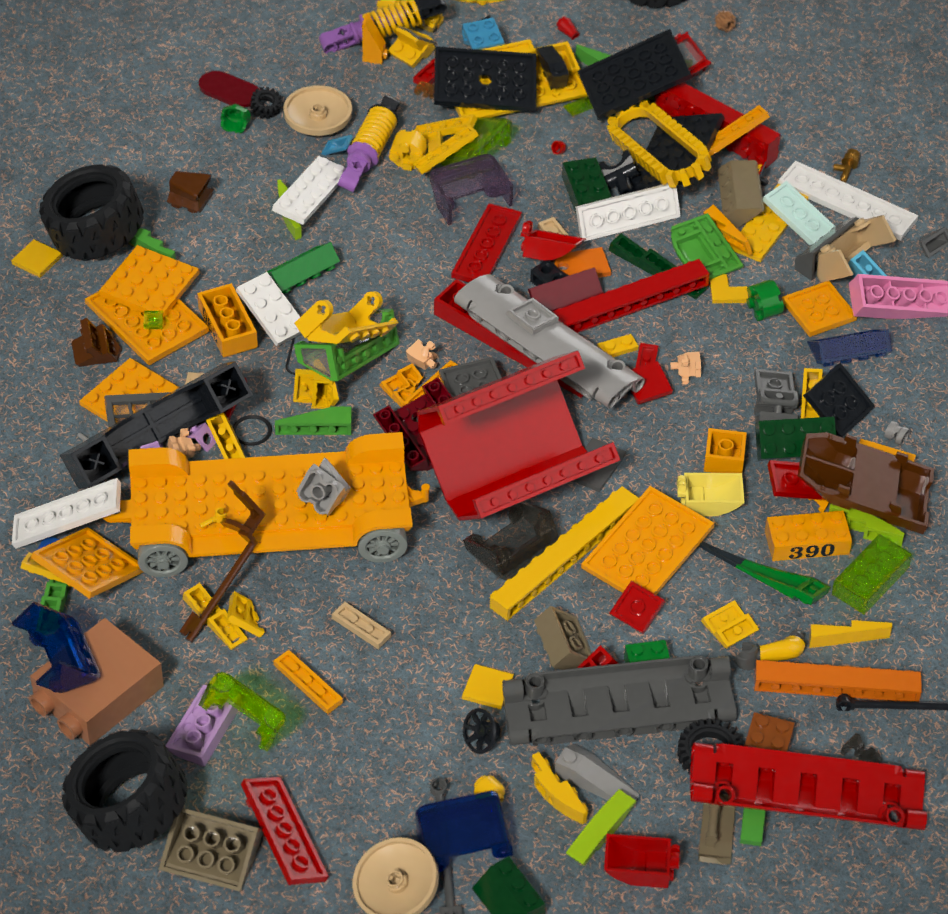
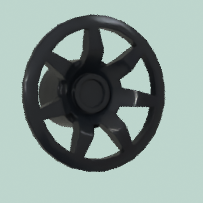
[463,708,500,754]

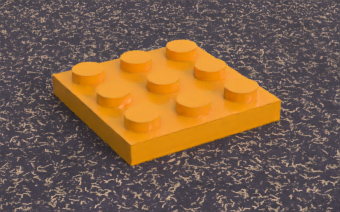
[782,281,857,337]

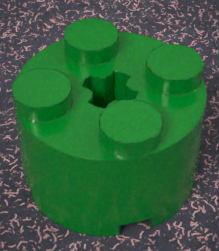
[746,280,784,321]

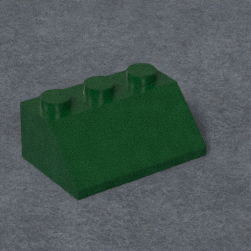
[472,856,546,914]

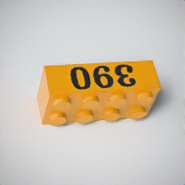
[197,283,258,357]
[765,510,852,561]

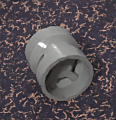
[884,421,910,446]

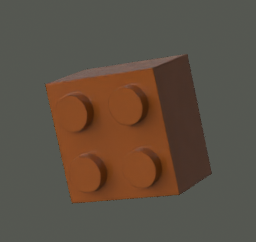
[744,712,795,752]

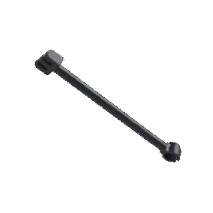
[836,694,948,711]

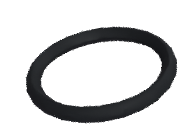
[233,415,272,446]

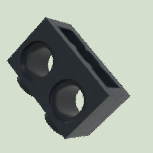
[530,260,569,286]

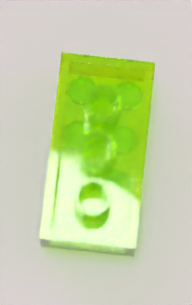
[832,534,912,615]

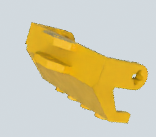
[294,291,399,344]

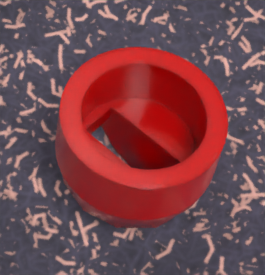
[551,141,566,154]

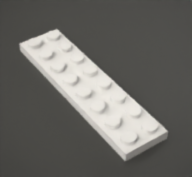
[778,161,918,241]

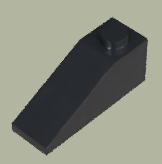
[536,45,569,90]

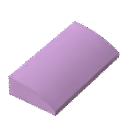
[166,685,242,767]

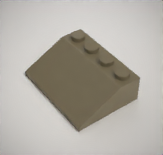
[158,808,263,892]

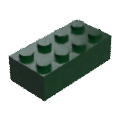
[562,157,612,216]
[755,417,836,461]

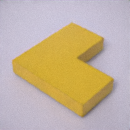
[709,274,749,304]

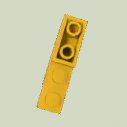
[531,752,589,824]

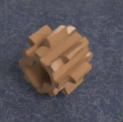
[715,10,736,32]

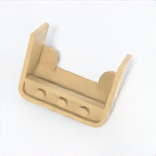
[817,215,897,282]

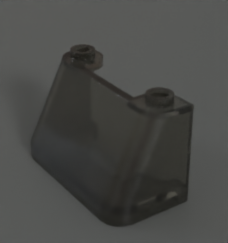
[463,501,559,580]

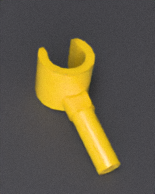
[200,507,227,528]

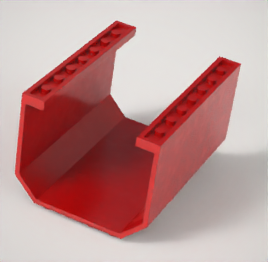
[417,350,620,521]

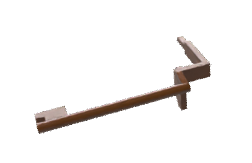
[179,480,266,643]

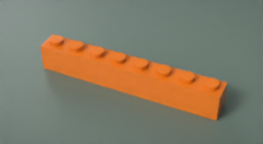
[754,660,922,701]

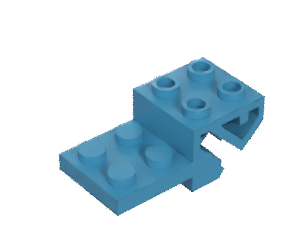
[461,17,504,50]

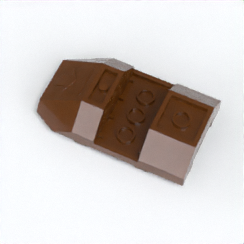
[798,432,934,534]

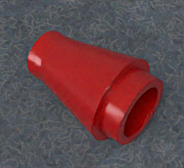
[556,16,579,40]

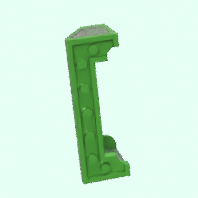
[294,309,400,381]

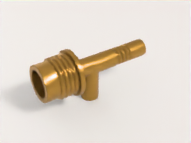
[833,149,860,183]

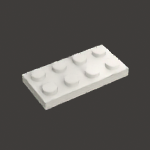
[236,272,301,347]

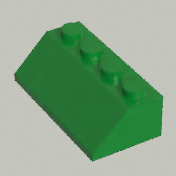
[259,242,340,294]

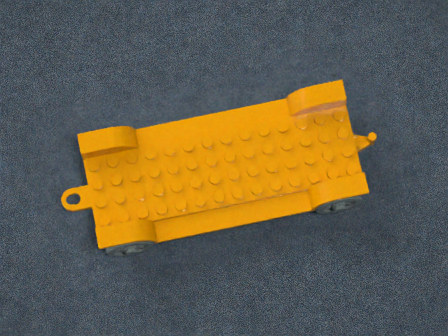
[103,432,430,577]

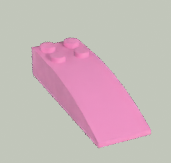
[849,274,948,319]

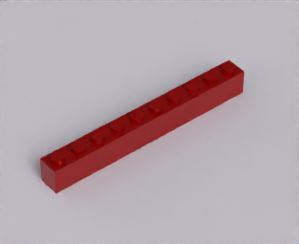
[552,259,709,333]

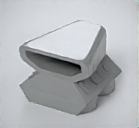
[296,457,351,516]

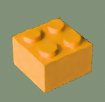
[703,428,747,473]

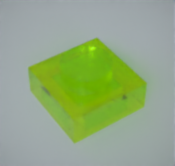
[143,311,163,329]

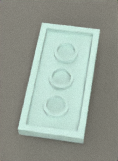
[763,181,836,245]

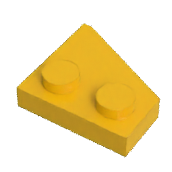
[227,591,265,637]

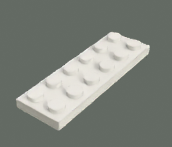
[272,156,346,225]
[576,183,681,242]
[12,478,121,549]

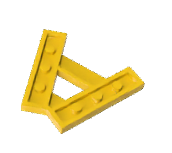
[412,114,479,174]

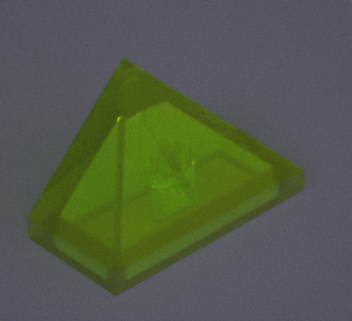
[563,96,593,117]

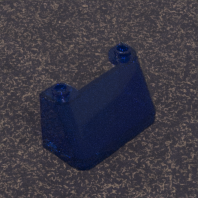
[415,791,513,872]

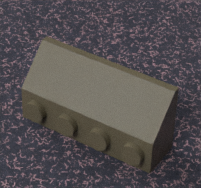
[717,160,764,228]

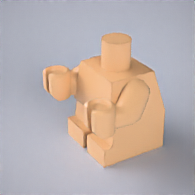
[406,339,438,370]
[670,352,701,384]
[167,428,201,459]

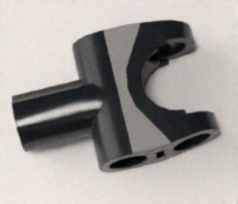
[599,150,640,195]

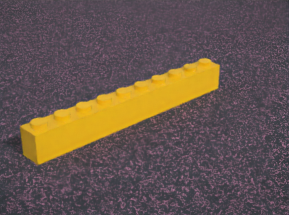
[490,486,639,621]

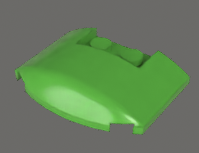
[670,213,744,280]

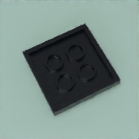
[803,363,875,437]

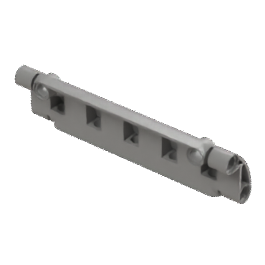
[454,274,645,409]

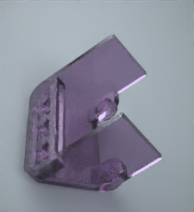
[430,154,513,225]

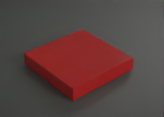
[631,361,673,405]
[609,581,665,634]

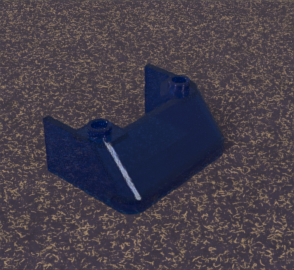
[12,602,101,693]

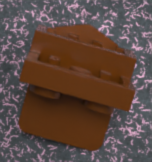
[71,318,122,367]

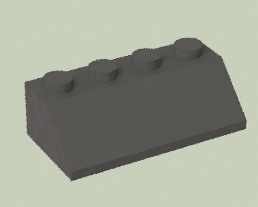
[795,217,859,281]

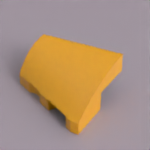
[380,363,423,407]

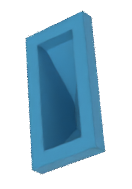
[321,135,353,155]

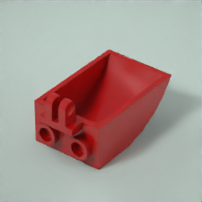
[521,220,586,260]
[604,833,680,888]

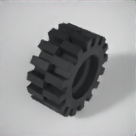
[250,87,282,119]

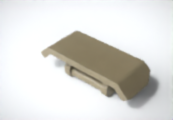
[698,793,735,864]

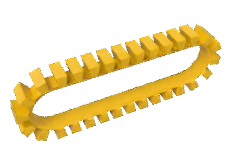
[607,100,712,188]

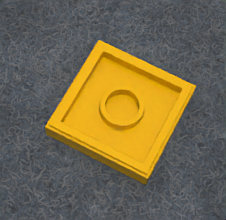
[11,239,63,278]
[462,664,514,710]

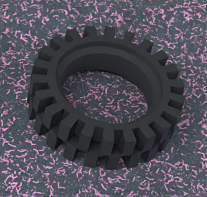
[677,719,743,775]

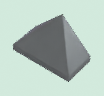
[919,227,948,258]

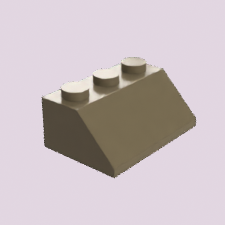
[534,606,592,670]

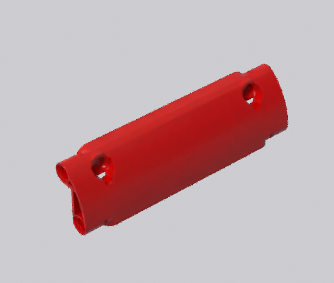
[690,742,927,830]

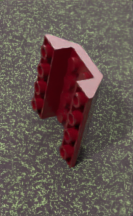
[373,377,452,471]

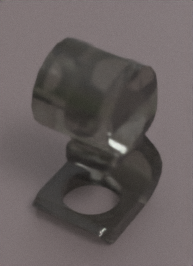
[840,733,882,763]

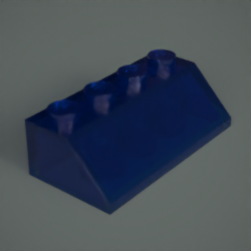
[807,329,892,367]

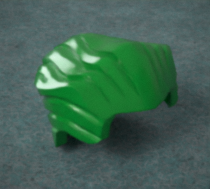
[220,104,251,133]

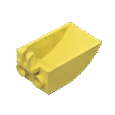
[677,473,745,516]

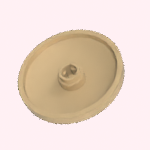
[284,85,352,136]
[352,837,439,914]

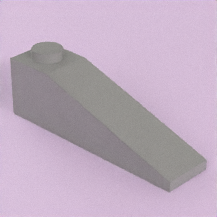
[555,744,639,800]

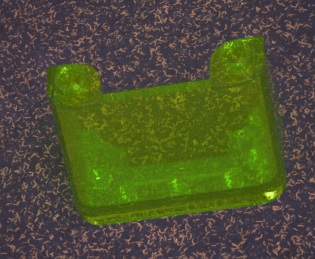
[439,117,512,180]
[198,672,287,751]

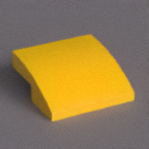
[701,600,759,649]

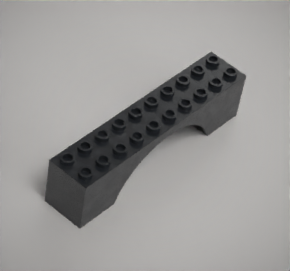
[60,361,253,489]

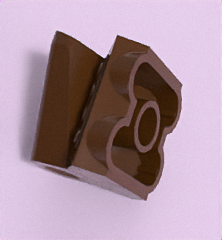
[167,171,214,213]

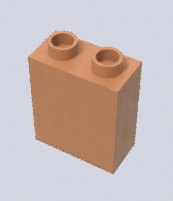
[29,618,164,745]

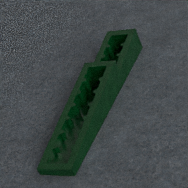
[608,233,707,300]

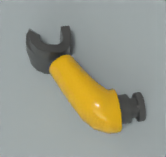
[736,630,805,671]

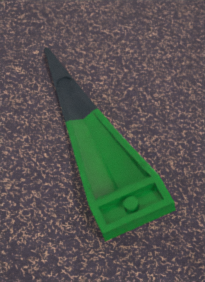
[698,541,830,605]

